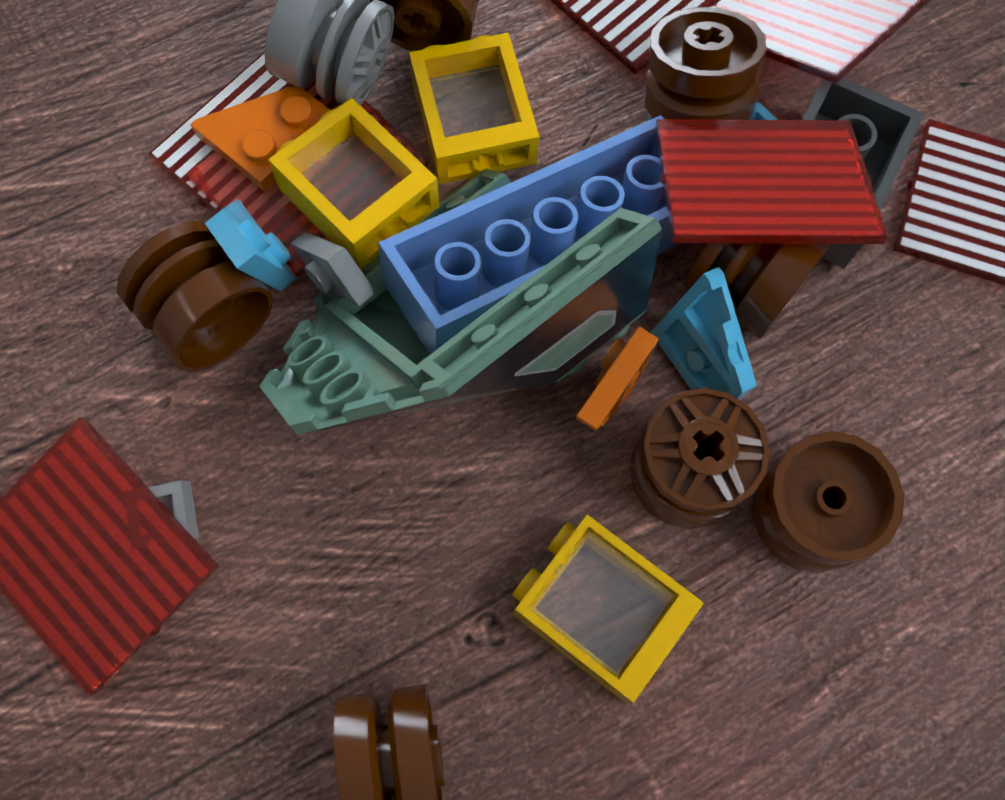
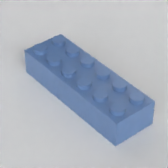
[378,115,724,354]

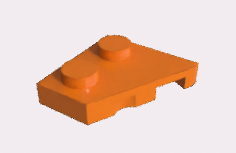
[190,85,330,192]
[576,326,659,431]

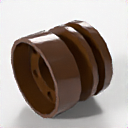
[684,191,831,339]
[116,221,274,372]
[629,388,770,529]

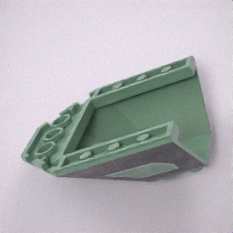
[259,169,662,435]

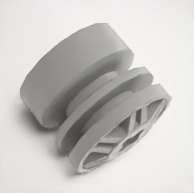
[265,0,395,106]

